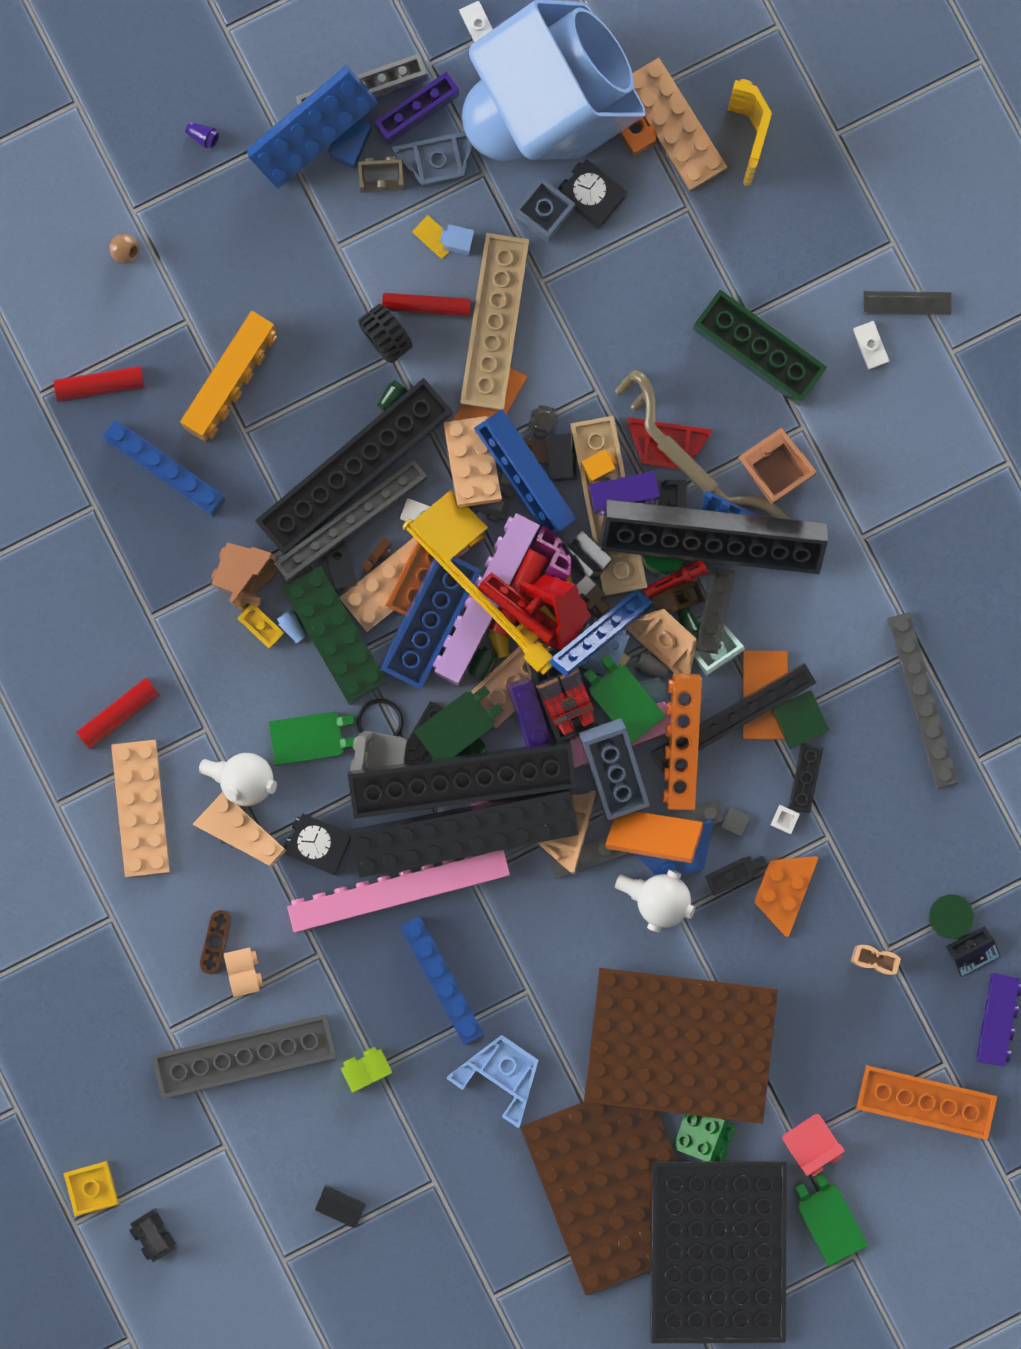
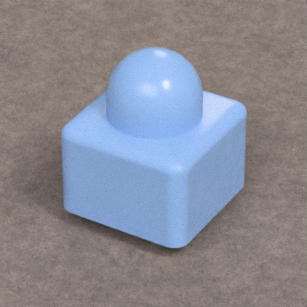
[462,0,646,161]

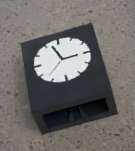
[558,159,627,229]
[283,813,351,876]

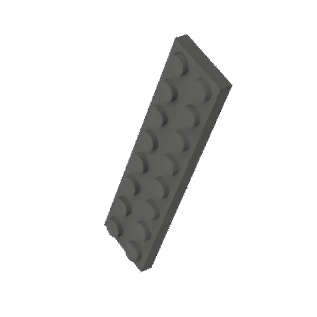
[152,1014,337,1099]

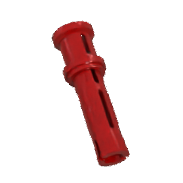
[642,561,709,599]

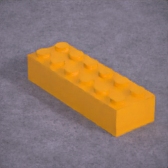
[180,311,278,442]

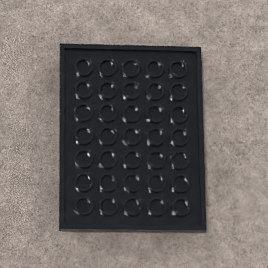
[650,1161,787,1343]

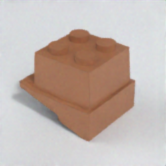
[738,427,817,505]
[211,542,279,611]

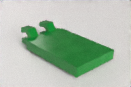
[583,655,666,744]
[269,711,355,766]
[794,1172,868,1267]

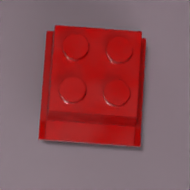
[519,574,591,651]

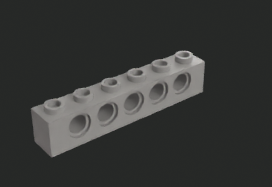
[296,53,427,105]

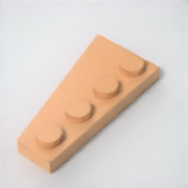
[193,792,286,867]

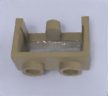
[358,156,404,193]

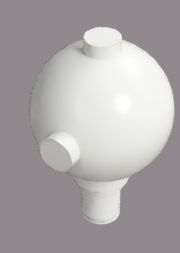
[199,753,277,806]
[615,869,695,932]

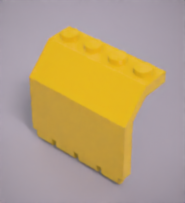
[727,79,772,186]

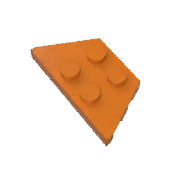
[754,856,819,938]

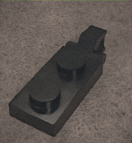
[705,856,767,896]

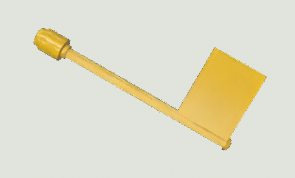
[403,490,553,675]

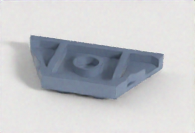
[392,132,473,187]

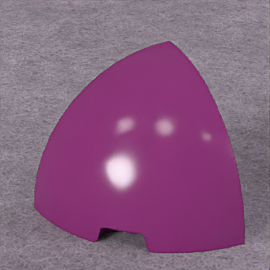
[530,526,571,581]

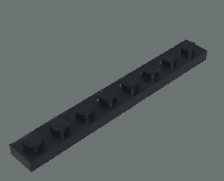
[651,663,816,772]

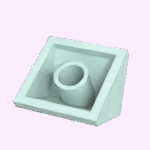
[693,624,745,677]

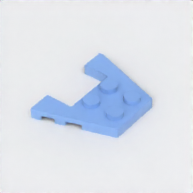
[446,1035,538,1128]

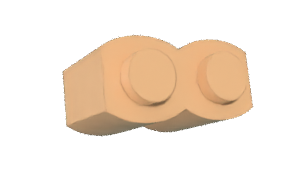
[851,945,901,975]
[224,947,263,997]

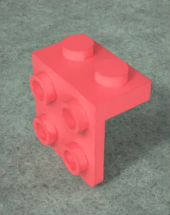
[782,1114,845,1177]

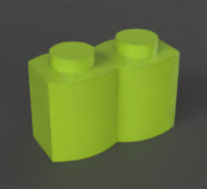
[341,1047,393,1093]

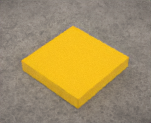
[63,1161,119,1217]

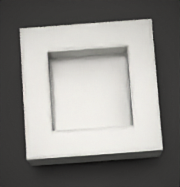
[770,805,800,835]

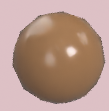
[109,233,140,264]

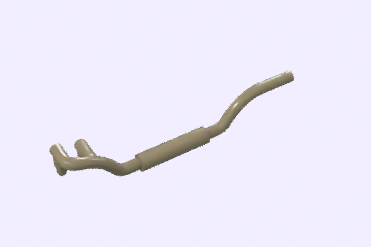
[615,370,792,520]

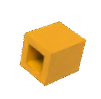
[581,449,617,484]

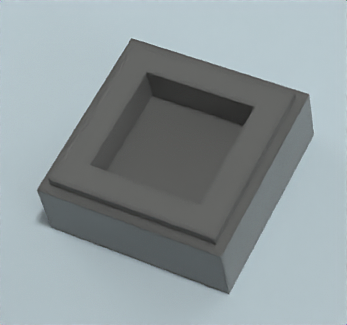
[721,807,750,837]

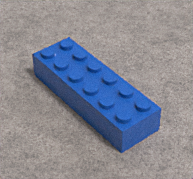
[247,64,378,189]
[379,556,481,689]

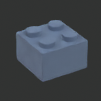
[514,177,575,243]

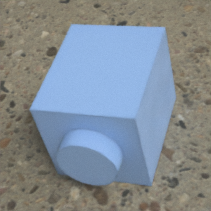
[440,224,474,255]

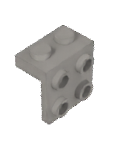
[350,731,407,771]

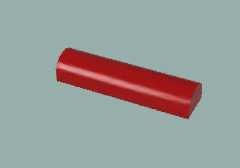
[382,293,471,317]
[54,366,145,402]
[488,549,548,638]
[478,572,558,644]
[76,677,160,749]

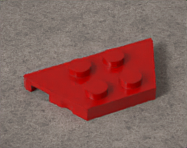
[627,417,712,471]

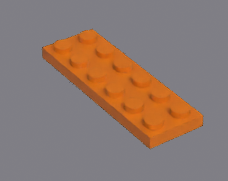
[856,1065,997,1140]

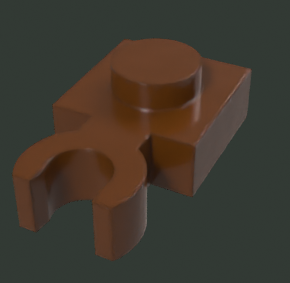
[361,537,392,574]

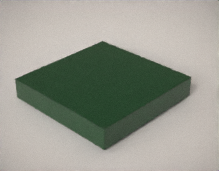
[771,690,829,749]

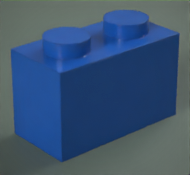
[328,120,372,169]

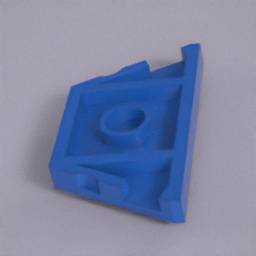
[635,820,713,876]

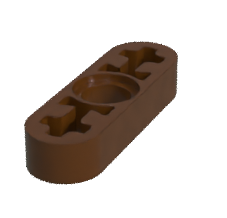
[200,910,231,974]

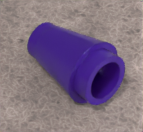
[185,122,219,148]

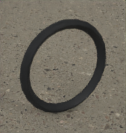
[357,699,403,737]

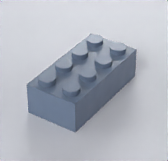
[579,718,650,820]

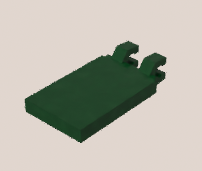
[413,685,504,759]

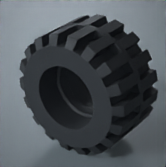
[358,304,413,363]

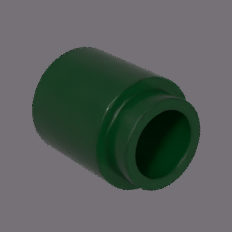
[468,646,497,681]

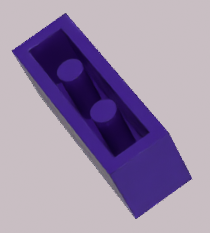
[589,471,660,516]
[506,677,552,747]

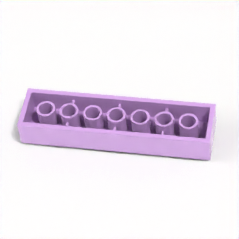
[433,513,540,687]

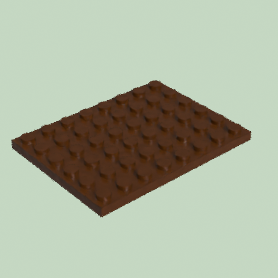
[584,968,778,1124]
[520,1102,678,1296]

